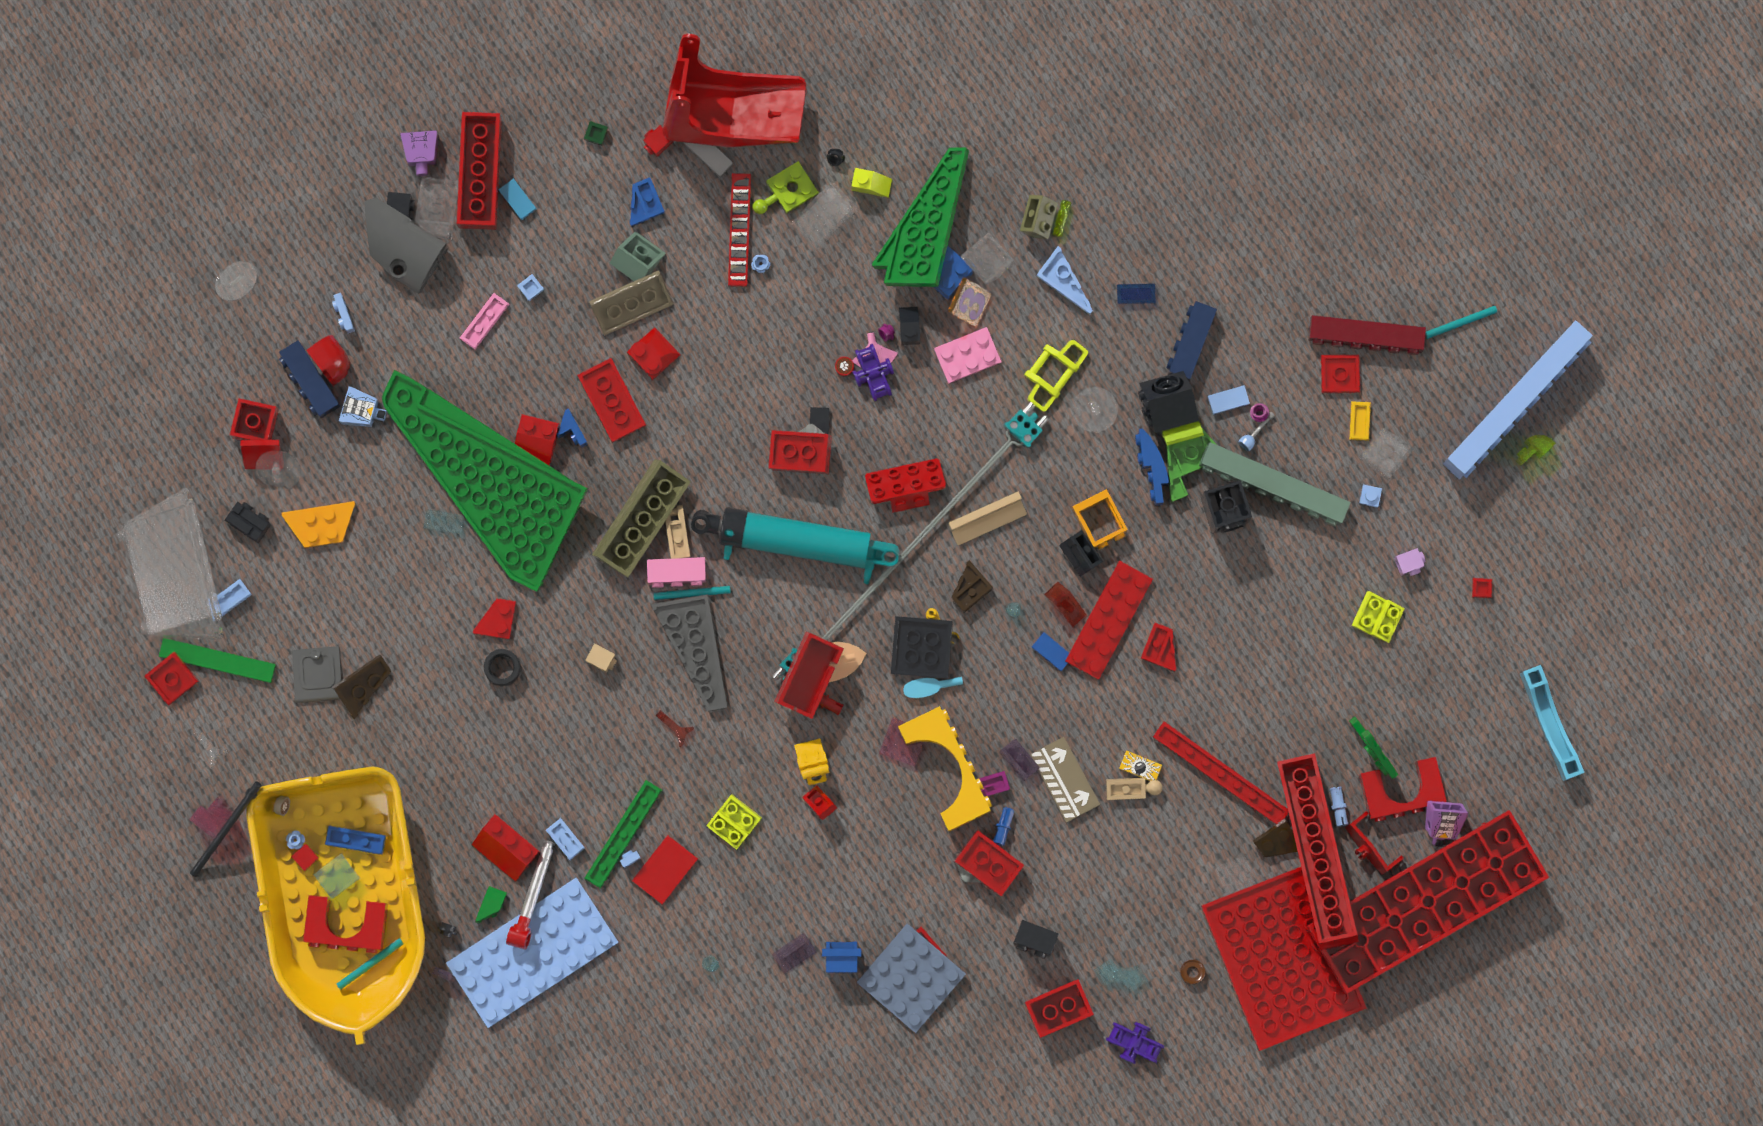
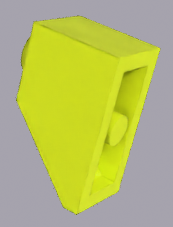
[851,168,892,198]

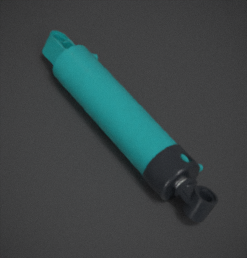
[691,507,900,584]

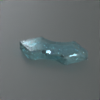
[1094,959,1148,992]

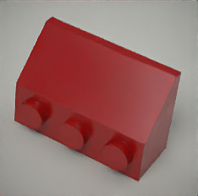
[471,814,541,882]

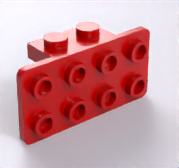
[865,458,946,513]

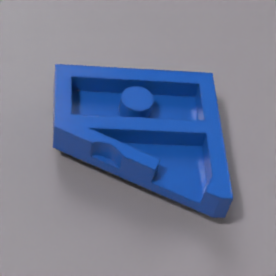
[630,177,665,227]

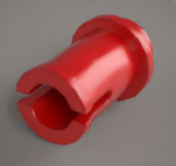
[819,694,844,715]

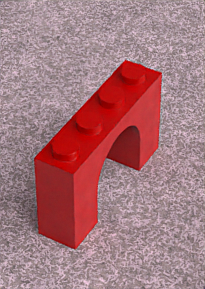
[1359,757,1447,822]
[303,895,388,954]

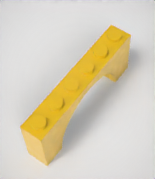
[898,706,992,832]

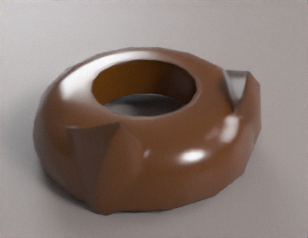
[1180,959,1205,984]

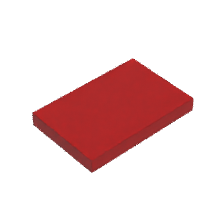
[632,835,698,905]

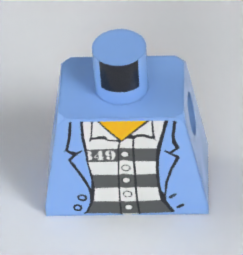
[339,386,387,427]

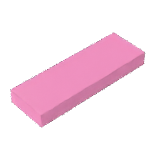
[460,293,509,350]

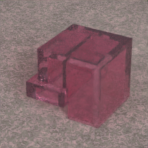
[189,795,234,839]

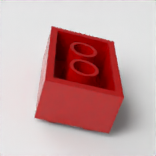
[1024,979,1094,1038]

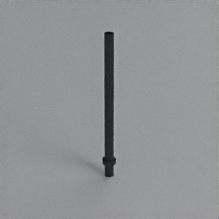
[190,781,262,877]

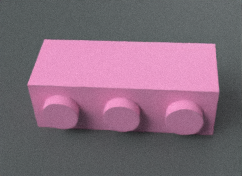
[647,557,706,588]

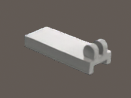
[683,142,733,177]

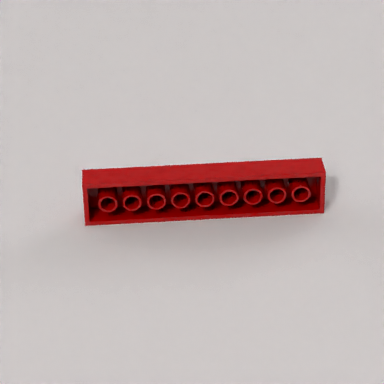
[1277,753,1359,950]

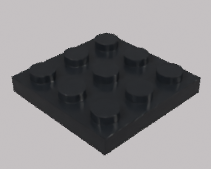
[891,616,953,679]

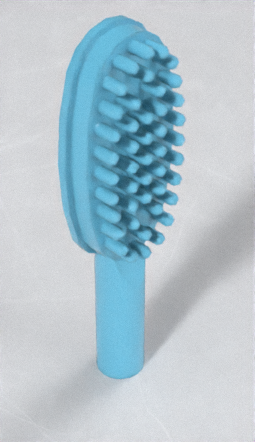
[903,677,963,698]

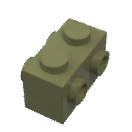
[1020,195,1058,239]

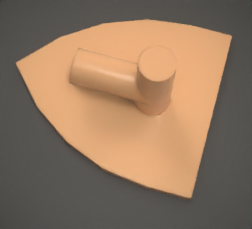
[829,642,867,682]

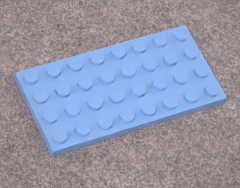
[446,878,619,1028]

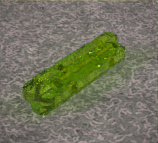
[1053,200,1071,237]

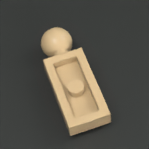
[1106,778,1162,800]

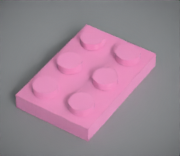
[934,327,1001,384]

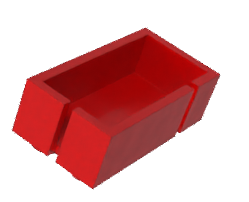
[774,631,844,719]

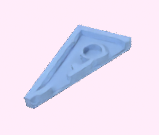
[1036,246,1093,315]

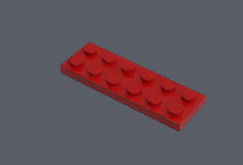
[1065,560,1153,680]

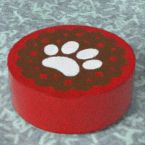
[835,357,854,376]

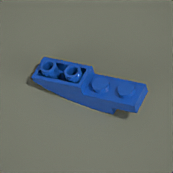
[1135,428,1169,506]

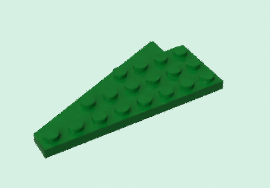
[872,147,969,287]

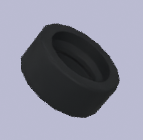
[484,649,521,686]

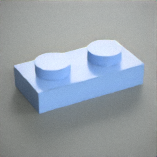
[332,293,355,333]

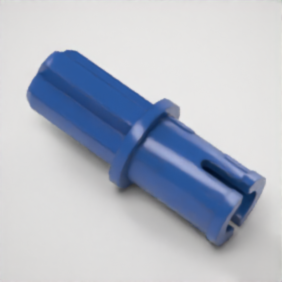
[993,807,1014,846]

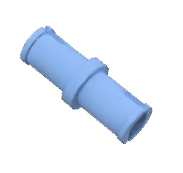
[1330,787,1349,827]

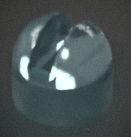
[1006,602,1021,618]
[702,955,719,972]

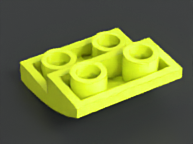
[1351,591,1405,643]
[707,794,762,850]

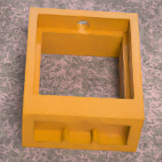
[1072,489,1128,550]

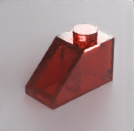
[1044,582,1087,627]

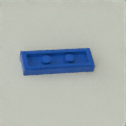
[325,826,386,855]

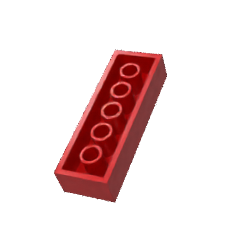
[457,112,502,230]

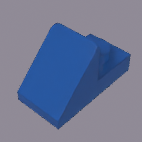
[557,408,588,448]

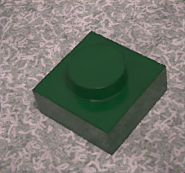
[584,121,608,146]

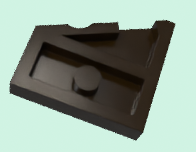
[951,560,993,613]
[1253,819,1298,857]

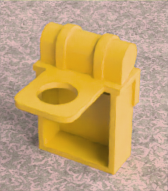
[794,738,829,785]

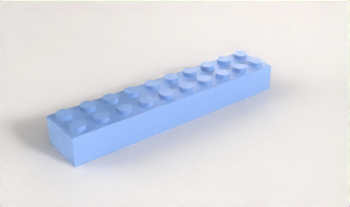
[1443,320,1593,479]

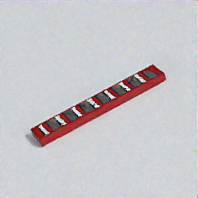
[728,173,751,287]

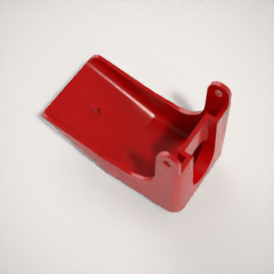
[663,34,806,148]

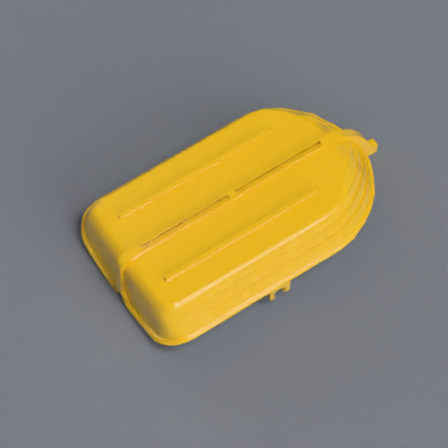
[246,766,425,1045]

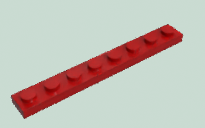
[1153,721,1289,825]

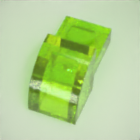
[1516,435,1556,466]

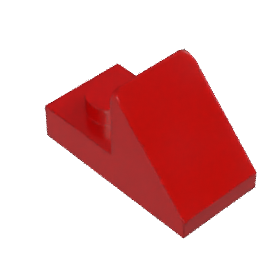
[802,785,837,820]

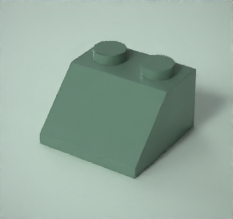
[610,231,666,281]

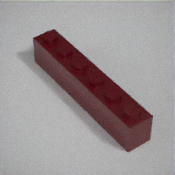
[1308,315,1426,355]

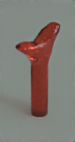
[656,710,694,747]

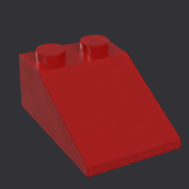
[515,414,560,466]

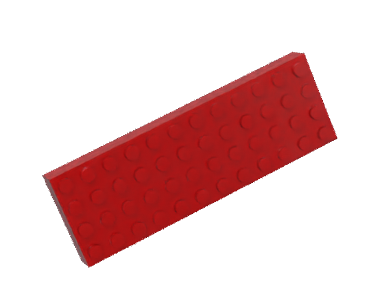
[1306,810,1549,994]

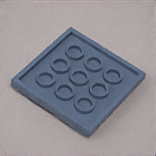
[857,923,966,1033]

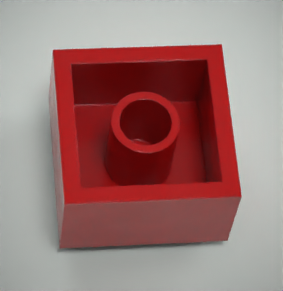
[230,398,279,440]

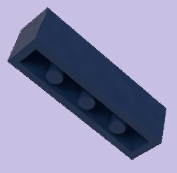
[1166,301,1217,381]
[279,340,340,418]

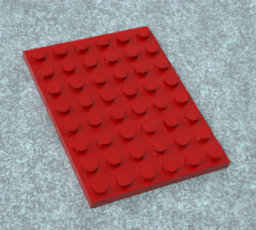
[1201,867,1367,1051]

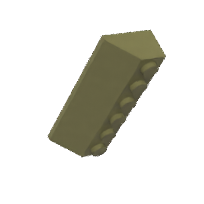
[592,459,691,577]

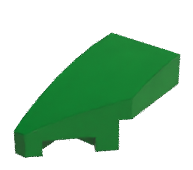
[475,886,507,923]

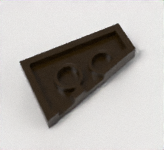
[332,654,391,719]

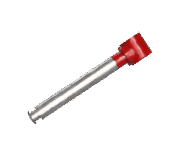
[506,841,555,950]

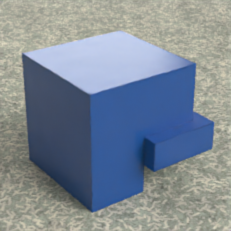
[822,942,861,973]

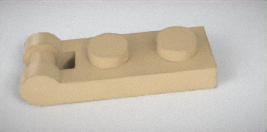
[665,505,690,559]

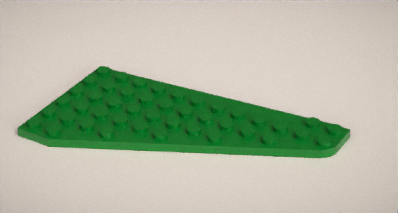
[382,370,588,592]

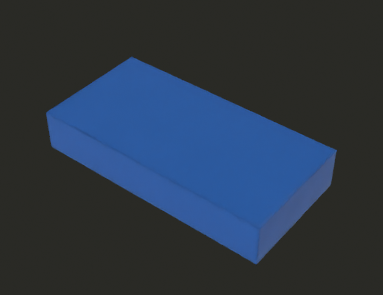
[1032,632,1069,671]

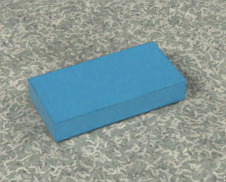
[498,178,536,221]

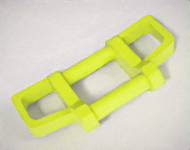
[1024,340,1088,412]

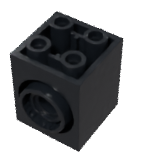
[1138,371,1199,433]
[1201,480,1252,534]

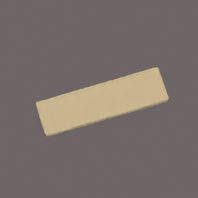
[948,491,1027,545]

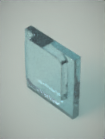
[313,853,360,899]

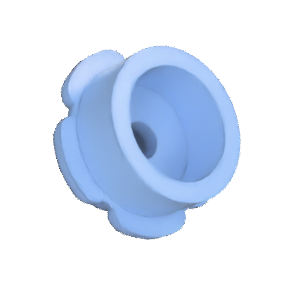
[751,255,770,273]
[286,831,305,850]

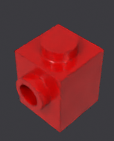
[643,125,674,157]

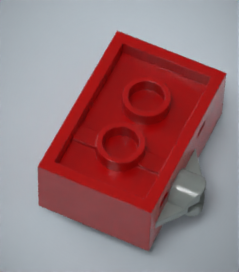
[768,424,832,475]
[953,830,1024,897]

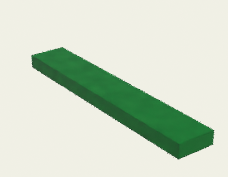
[159,638,276,683]
[584,780,662,889]

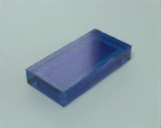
[1117,284,1156,304]

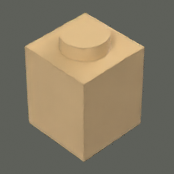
[585,643,617,673]

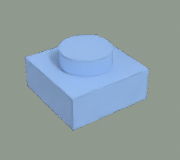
[517,274,544,301]
[1359,484,1382,508]
[620,850,641,868]

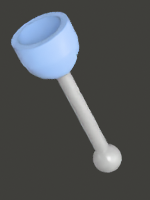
[1238,412,1274,452]

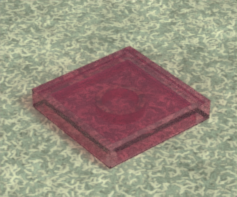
[879,717,924,767]

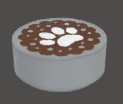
[274,795,290,816]

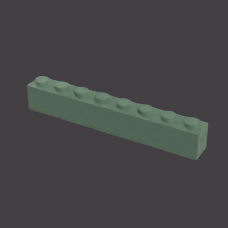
[1199,442,1351,526]

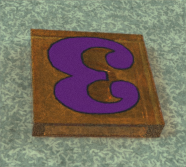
[948,277,992,328]

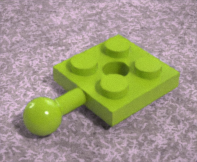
[753,161,819,214]

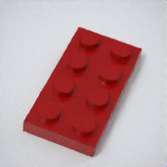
[577,358,646,443]

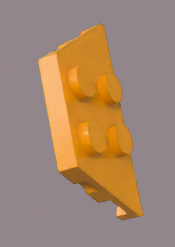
[281,501,355,548]

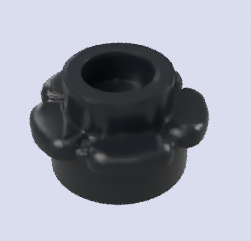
[827,148,845,166]

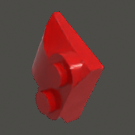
[627,327,681,380]

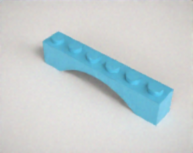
[1520,665,1584,781]

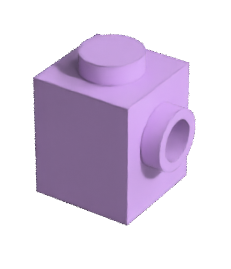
[1394,548,1426,576]

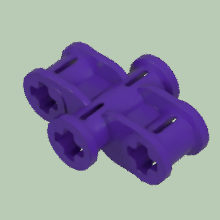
[852,344,894,402]
[1106,1022,1165,1064]

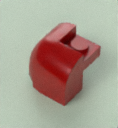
[306,335,350,386]

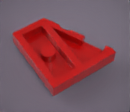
[473,598,516,640]
[1140,622,1176,672]

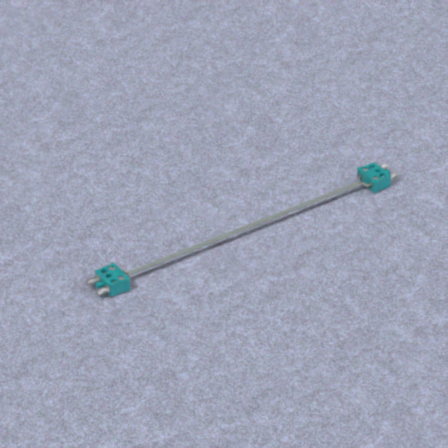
[772,402,1049,680]

